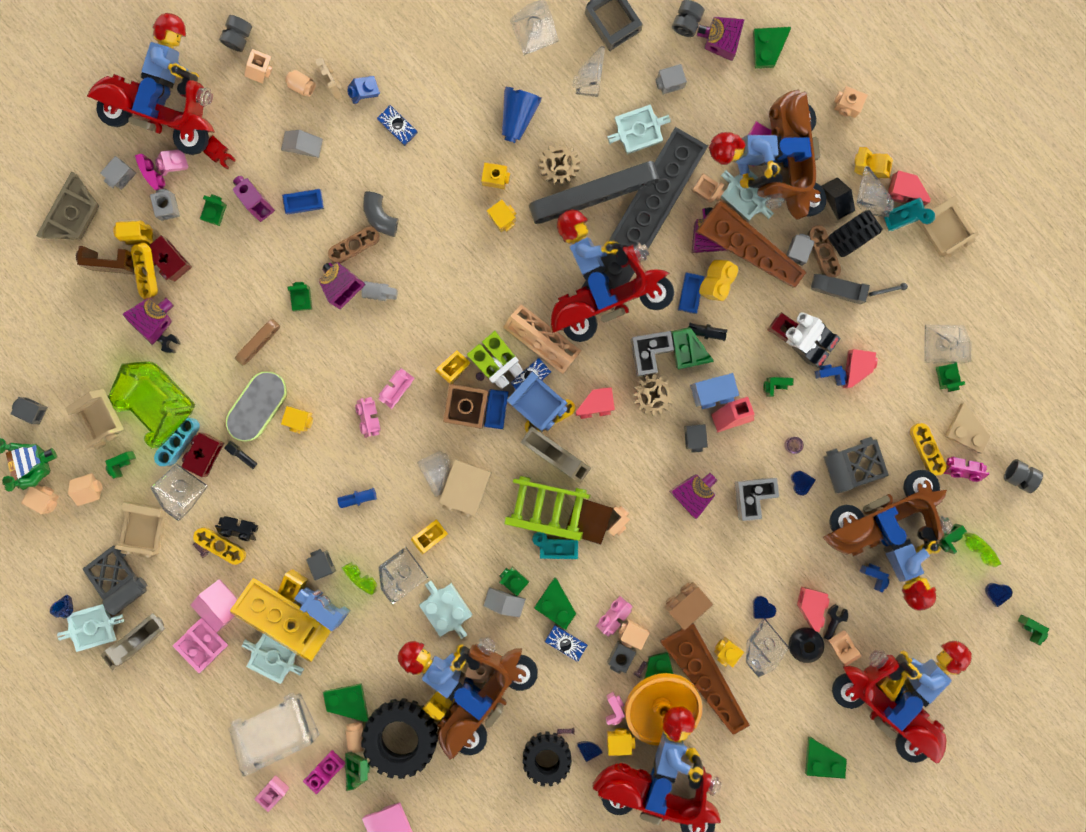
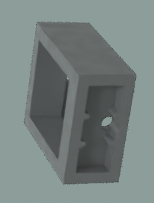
[585,0,643,51]

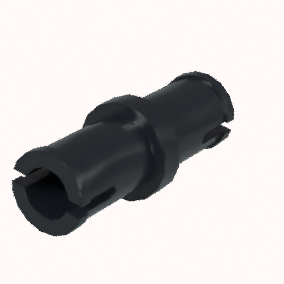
[689,322,727,341]

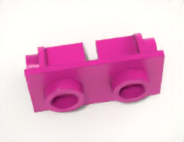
[944,457,989,482]

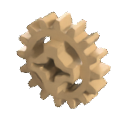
[539,143,580,186]
[633,374,675,416]

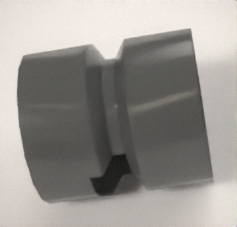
[672,0,705,37]
[219,15,253,52]
[1004,459,1043,493]

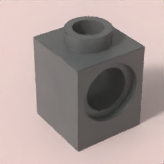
[11,397,48,424]
[684,424,708,453]
[306,549,336,581]
[608,641,636,674]

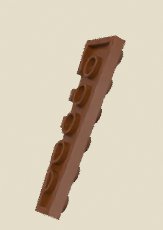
[696,200,807,288]
[660,623,750,735]

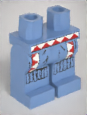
[295,587,351,631]

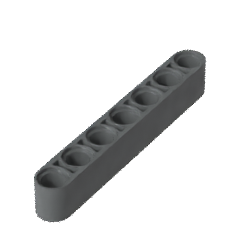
[529,161,660,224]

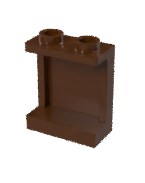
[76,246,135,275]

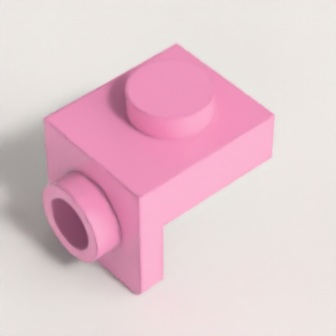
[155,150,188,176]
[605,692,625,725]

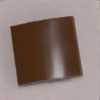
[566,499,613,545]

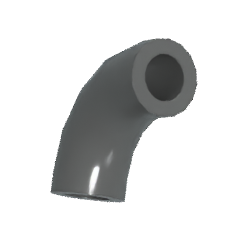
[363,191,398,237]

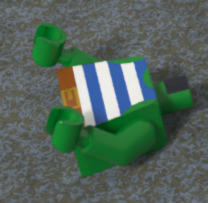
[0,438,57,492]

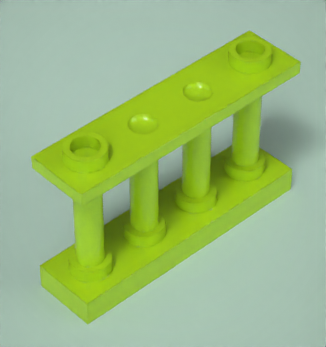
[504,476,591,541]

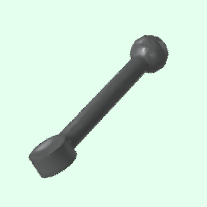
[869,283,908,297]

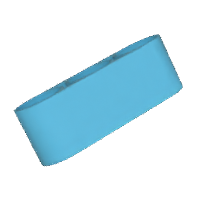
[154,417,200,466]

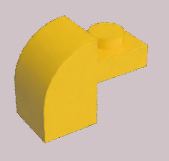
[854,147,893,179]
[423,691,455,721]

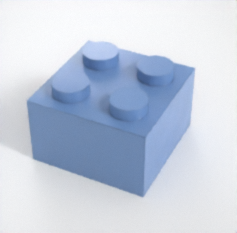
[690,373,739,409]

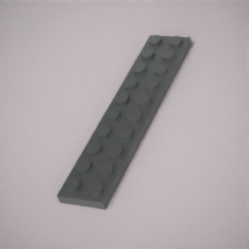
[582,127,708,310]

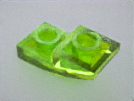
[964,532,1002,567]
[342,562,377,595]

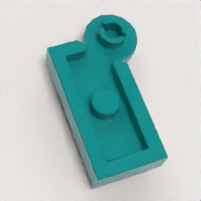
[883,198,936,232]
[532,532,578,559]

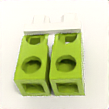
[467,331,523,389]

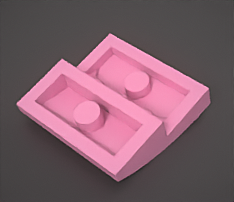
[173,618,228,674]
[362,803,412,832]

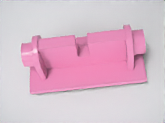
[378,368,415,409]
[355,397,381,438]
[596,596,633,637]

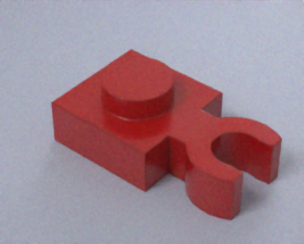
[203,135,236,169]

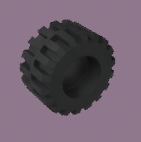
[828,210,883,257]
[523,731,572,787]

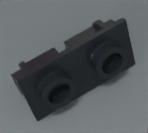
[215,516,258,541]

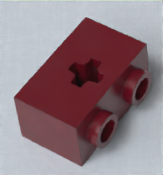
[149,235,192,282]
[181,432,224,477]

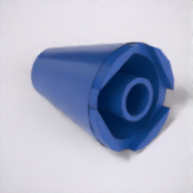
[502,86,542,143]

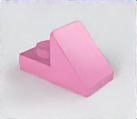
[254,775,289,812]

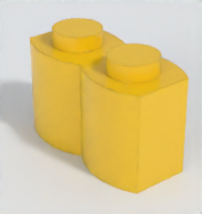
[113,221,153,245]
[699,259,738,301]

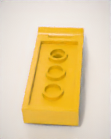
[230,578,332,662]

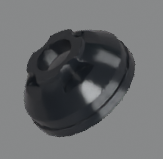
[789,627,824,663]

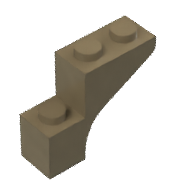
[521,427,591,484]
[101,613,165,671]

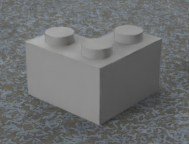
[631,331,674,377]
[734,478,779,521]

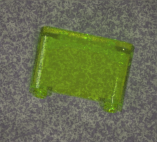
[108,361,195,449]

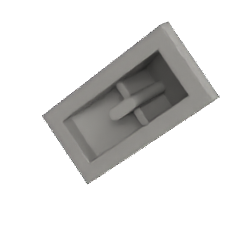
[281,130,323,158]
[484,587,526,617]

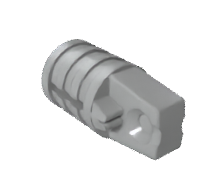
[362,281,398,301]

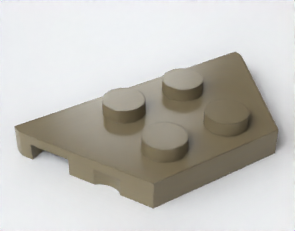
[36,171,99,240]

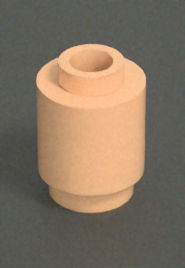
[286,70,316,96]
[345,722,365,753]

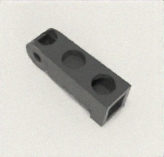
[811,274,870,305]

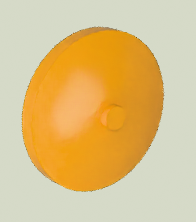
[625,673,703,746]

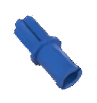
[337,488,377,508]

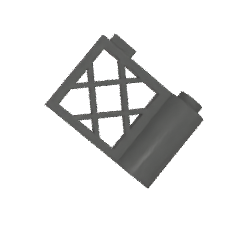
[823,437,889,493]
[83,546,147,615]

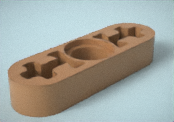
[808,225,841,278]
[328,227,380,263]
[235,319,280,366]

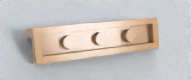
[503,304,581,374]

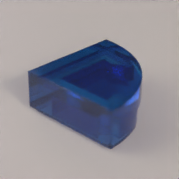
[577,741,603,762]

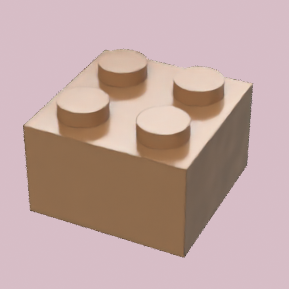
[443,384,489,429]
[665,582,714,630]

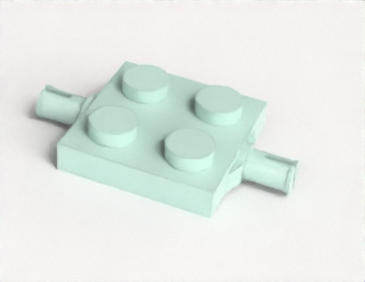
[607,104,671,154]
[721,170,774,222]
[419,580,473,639]
[57,604,124,652]
[241,634,304,684]

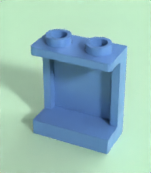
[507,371,568,432]

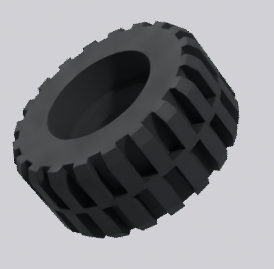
[361,698,438,779]

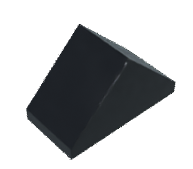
[821,177,855,220]

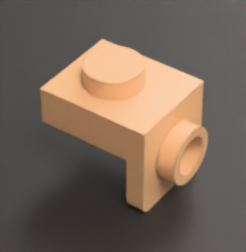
[691,173,725,203]
[607,506,629,536]
[828,630,861,666]

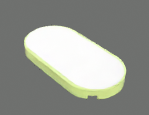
[226,372,287,441]

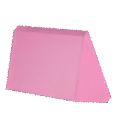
[190,579,238,633]

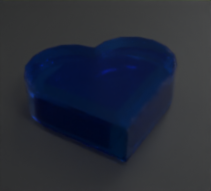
[791,471,816,496]
[985,583,1013,607]
[49,595,73,619]
[753,596,776,619]

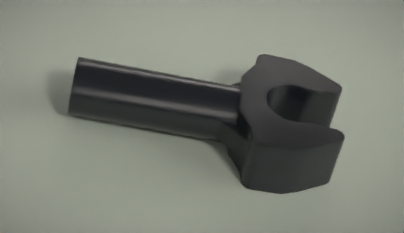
[157,334,181,353]
[224,441,258,469]
[824,604,848,640]

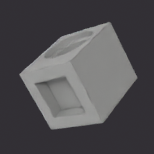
[656,64,687,94]
[100,156,136,190]
[150,189,180,221]
[786,234,815,266]

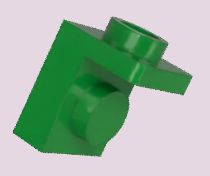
[200,194,227,226]
[287,282,313,312]
[936,363,965,392]
[763,377,794,397]
[105,451,136,479]
[939,524,967,554]
[499,566,529,596]
[1018,615,1049,645]

